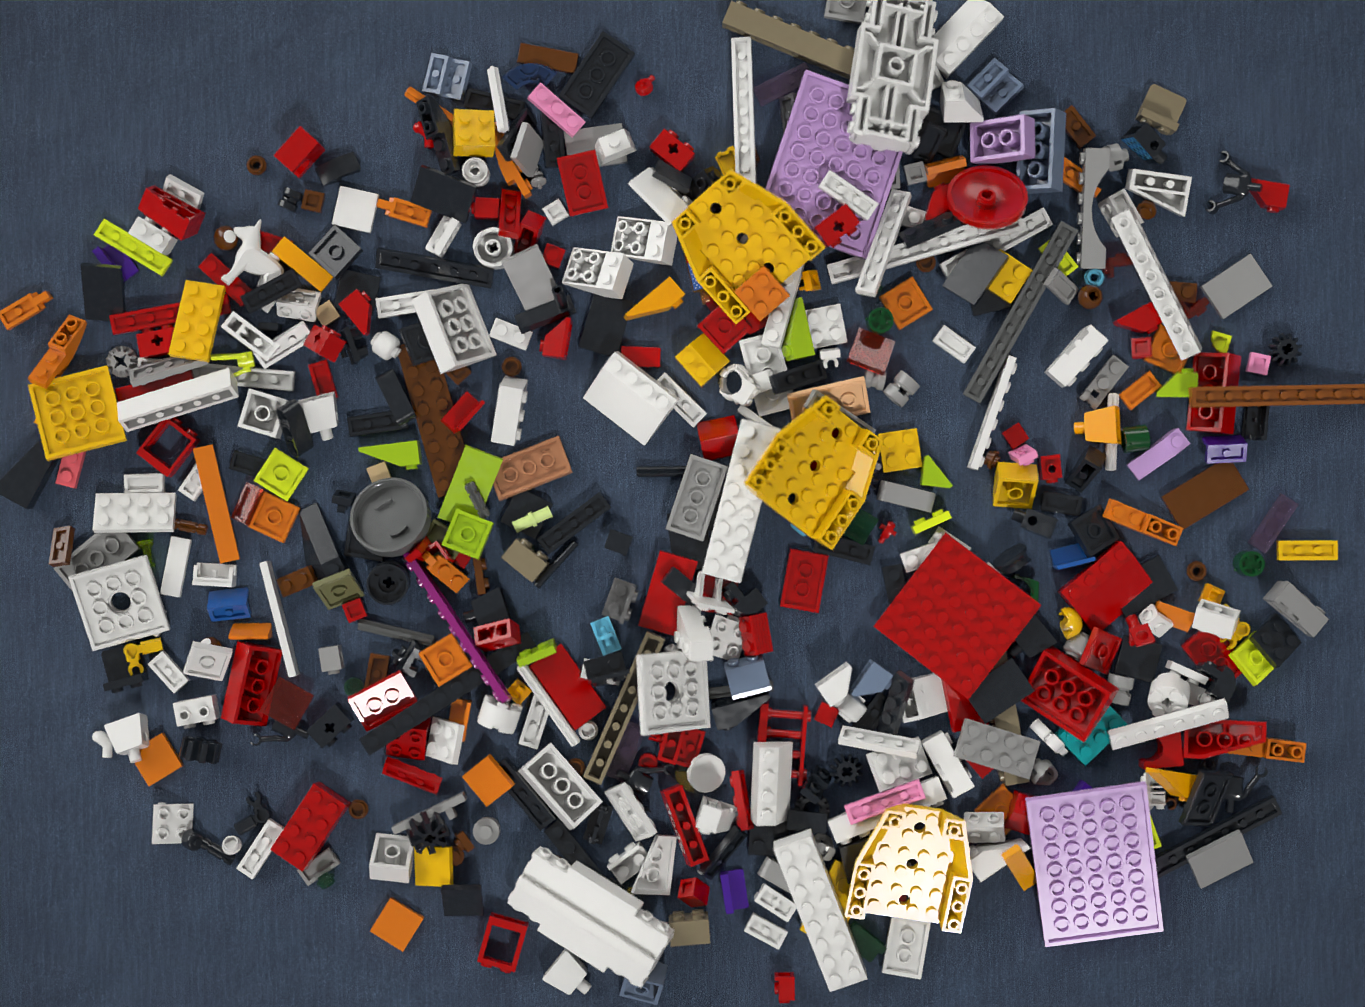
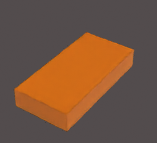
[1119,371,1162,410]

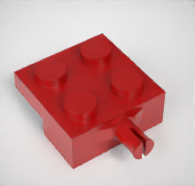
[648,729,706,768]

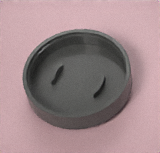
[350,478,431,557]

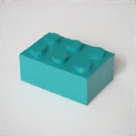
[1055,706,1128,766]

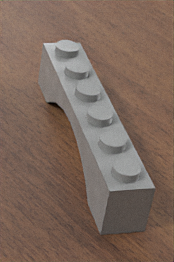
[1075,148,1110,269]

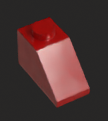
[1249,178,1290,213]
[923,182,951,222]
[514,210,546,254]
[339,289,372,336]
[1113,302,1162,334]

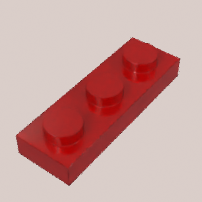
[498,189,521,239]
[198,253,252,307]
[382,757,442,795]
[730,770,754,831]

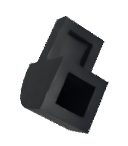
[722,581,768,617]
[1195,661,1236,703]

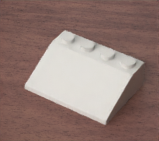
[412,284,496,374]
[583,351,680,446]

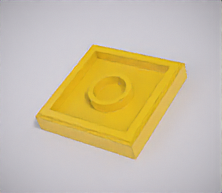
[414,846,453,887]

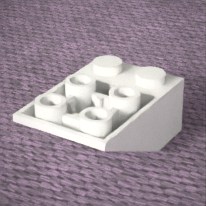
[611,216,678,266]
[562,247,634,299]
[902,673,948,723]

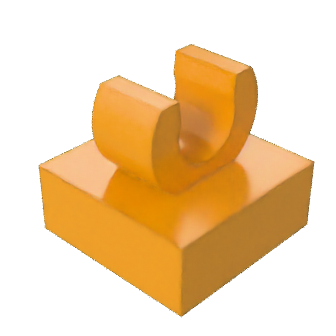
[799,270,821,291]
[1198,583,1226,604]
[507,678,532,705]

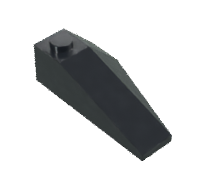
[299,503,349,581]

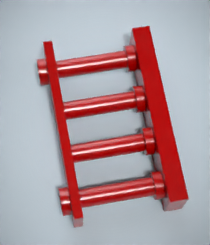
[757,702,811,786]

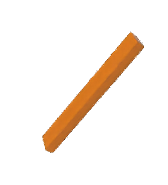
[193,444,240,564]

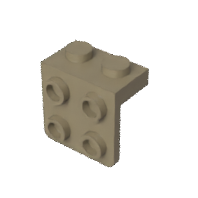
[1135,84,1187,136]

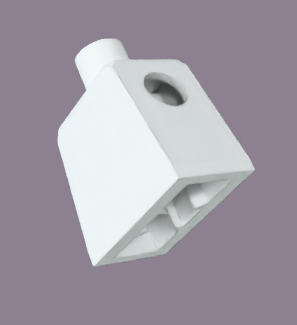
[595,129,637,165]
[298,391,339,441]
[104,713,150,763]
[542,948,592,995]

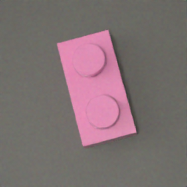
[1008,444,1038,466]

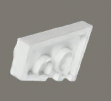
[631,834,677,895]

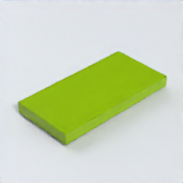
[438,445,503,522]

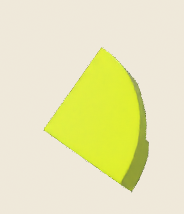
[1211,330,1232,353]

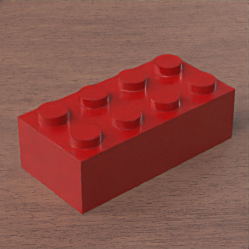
[270,781,351,872]

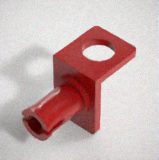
[417,535,455,563]
[1126,614,1155,647]

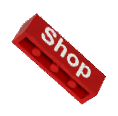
[660,784,709,867]

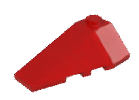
[1181,720,1266,759]

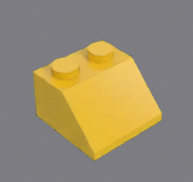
[675,333,730,387]
[992,462,1039,509]

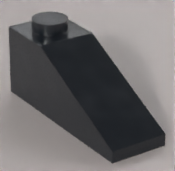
[711,691,770,731]

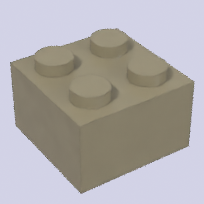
[501,538,549,582]
[669,909,710,947]

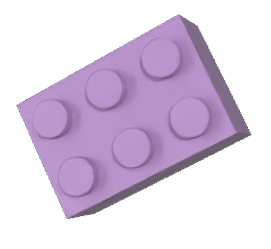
[970,114,1035,166]

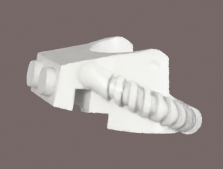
[719,364,761,407]

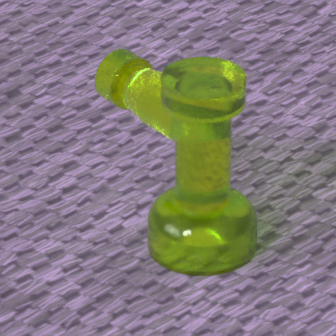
[128,539,156,567]

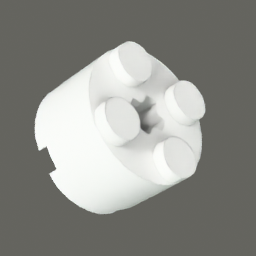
[473,227,514,270]
[1148,673,1191,717]
[477,695,523,734]

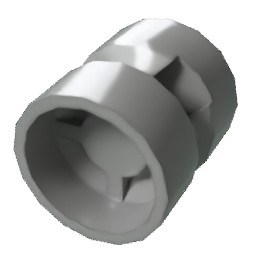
[883,370,920,408]
[1108,673,1135,706]

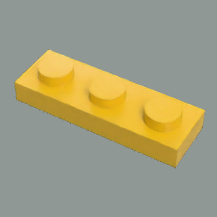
[1276,540,1338,560]

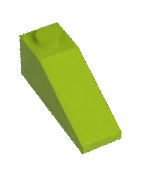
[782,297,815,362]
[358,441,422,470]

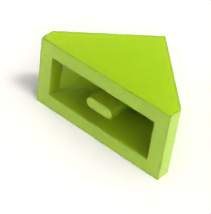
[920,455,953,488]

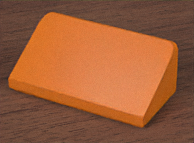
[1155,601,1195,632]
[229,623,272,640]

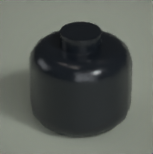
[181,829,204,851]

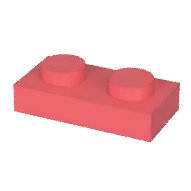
[55,451,86,488]

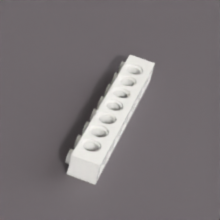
[1111,207,1202,360]

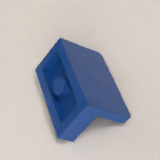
[1049,543,1096,570]
[207,587,251,622]

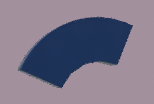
[502,63,557,90]

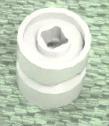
[462,157,490,188]

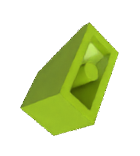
[1156,368,1198,397]

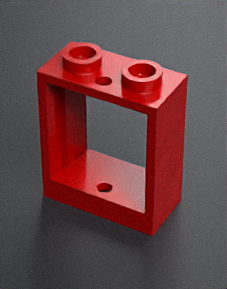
[136,417,201,477]
[477,912,529,973]

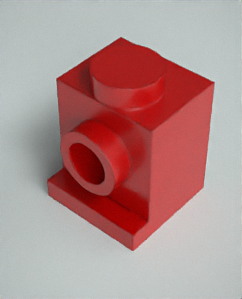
[1037,454,1062,483]
[774,972,795,1003]

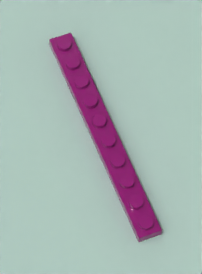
[400,553,513,703]

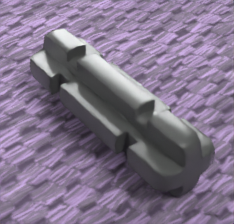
[465,482,490,519]

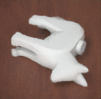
[221,219,284,313]

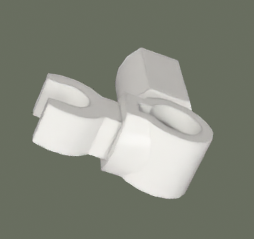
[1030,719,1069,757]

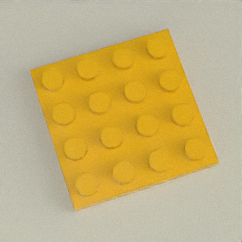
[28,365,127,461]

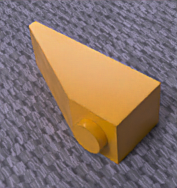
[624,277,685,321]
[1146,767,1197,802]

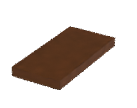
[1161,463,1249,530]

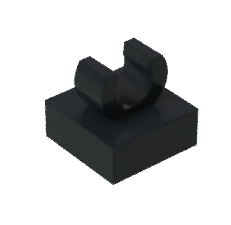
[332,489,356,514]

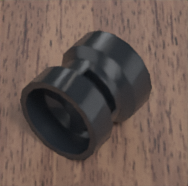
[277,187,303,213]

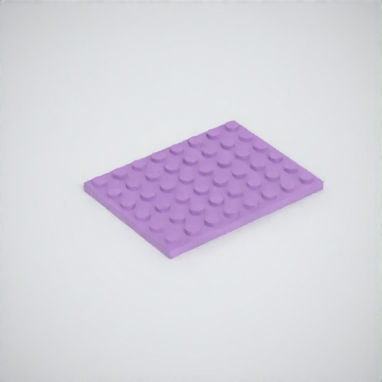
[765,70,903,260]
[1025,781,1164,947]

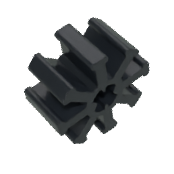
[179,736,223,764]
[406,811,450,855]

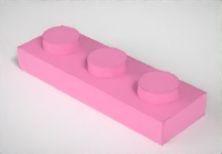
[527,83,585,138]

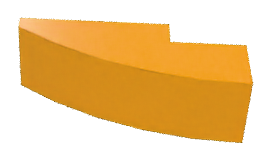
[272,237,334,292]

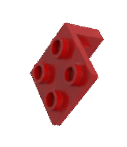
[386,717,431,761]

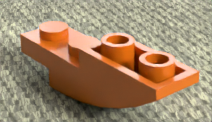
[495,122,533,199]
[28,314,87,389]
[1102,499,1184,546]
[1228,737,1307,763]

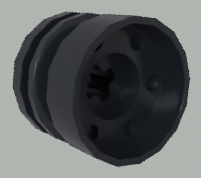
[366,560,411,605]

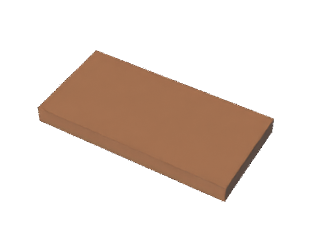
[493,436,573,501]

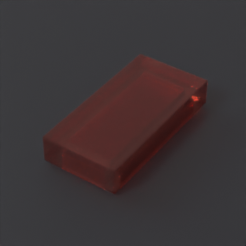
[231,482,265,526]

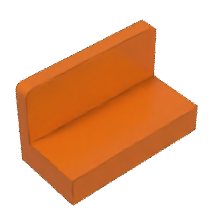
[924,155,967,188]
[449,698,472,742]

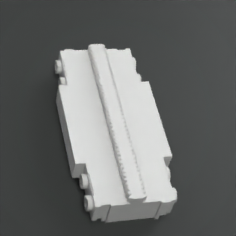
[846,0,939,154]
[507,846,674,988]

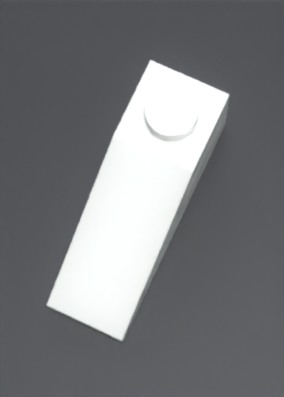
[221,311,280,362]

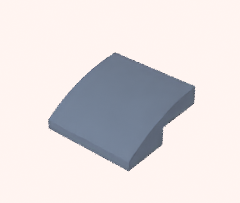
[422,53,472,102]
[967,58,1024,116]

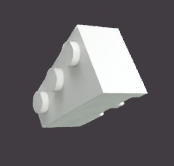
[491,375,528,446]
[674,605,714,661]
[920,730,975,798]

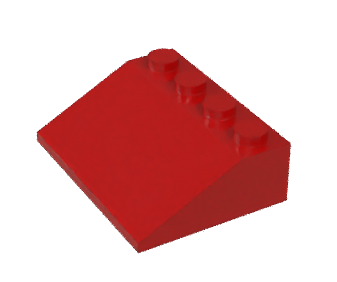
[1057,541,1153,632]
[1021,646,1119,742]

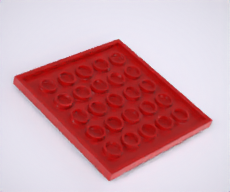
[873,533,1041,699]

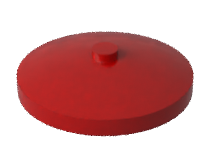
[947,165,1028,229]

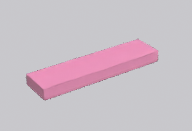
[844,779,926,825]

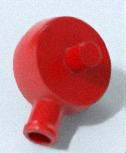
[635,75,655,96]
[878,521,897,544]

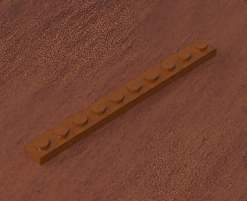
[1189,384,1365,408]

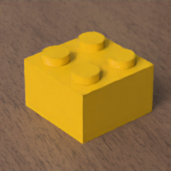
[453,109,495,157]

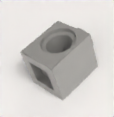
[318,644,345,675]

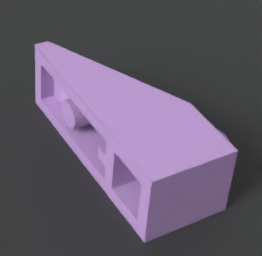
[1127,428,1191,480]

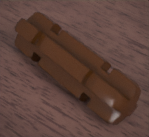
[174,518,208,535]

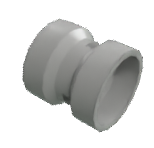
[864,368,886,391]

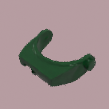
[1011,573,1040,603]

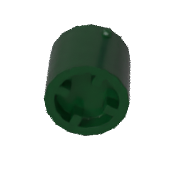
[865,307,894,335]
[1121,424,1150,453]
[1233,551,1265,577]

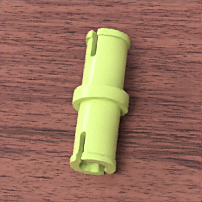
[512,506,553,533]

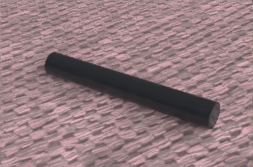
[534,540,578,589]

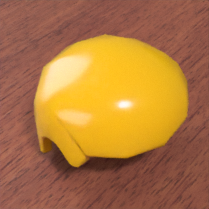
[1059,607,1083,639]

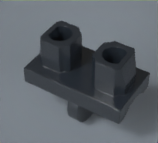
[340,327,369,365]
[391,639,424,678]

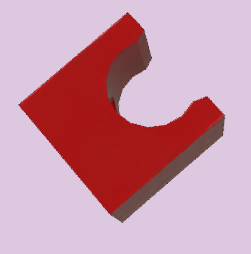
[273,126,326,178]
[1138,732,1184,770]

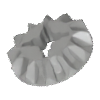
[106,346,138,377]

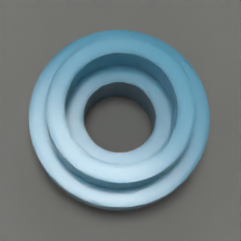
[1084,269,1104,287]

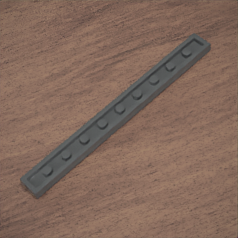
[963,221,1078,404]

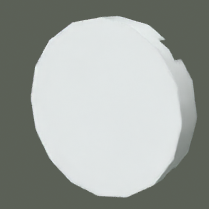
[687,753,725,793]

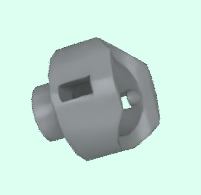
[1102,143,1129,172]
[1030,758,1058,785]
[473,817,501,845]
[814,833,836,861]

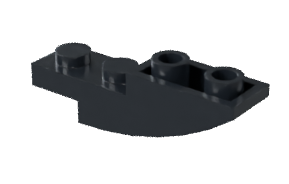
[416,95,461,175]

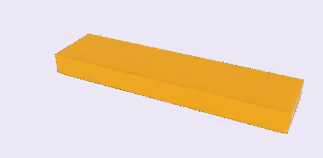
[1001,844,1036,891]

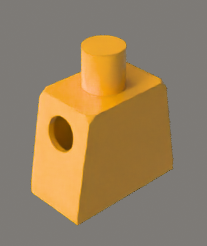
[1074,406,1121,444]

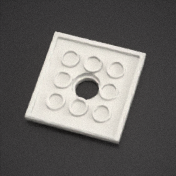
[68,555,171,651]
[636,651,711,736]

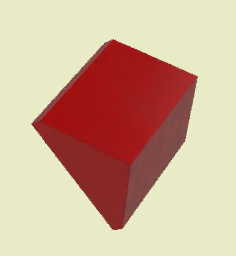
[697,415,738,460]

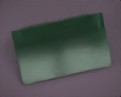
[843,509,879,545]
[849,920,887,962]

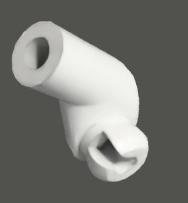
[92,731,113,758]

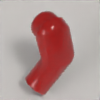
[413,121,434,148]

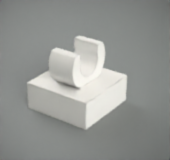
[819,347,841,368]

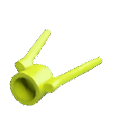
[210,351,255,377]

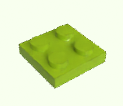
[442,509,494,560]

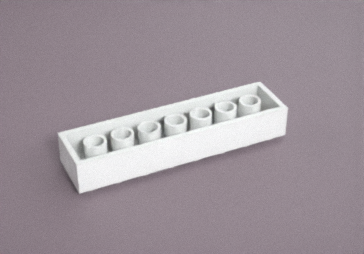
[702,419,781,583]
[773,828,867,992]

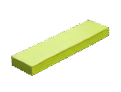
[94,218,173,277]

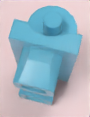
[590,616,622,656]

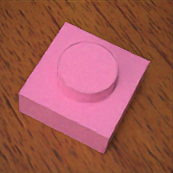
[1246,352,1271,376]

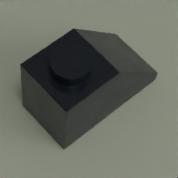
[1065,445,1107,493]

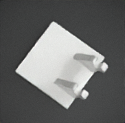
[686,571,735,615]

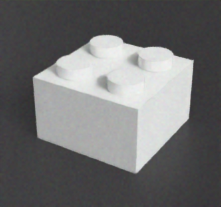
[238,389,289,439]

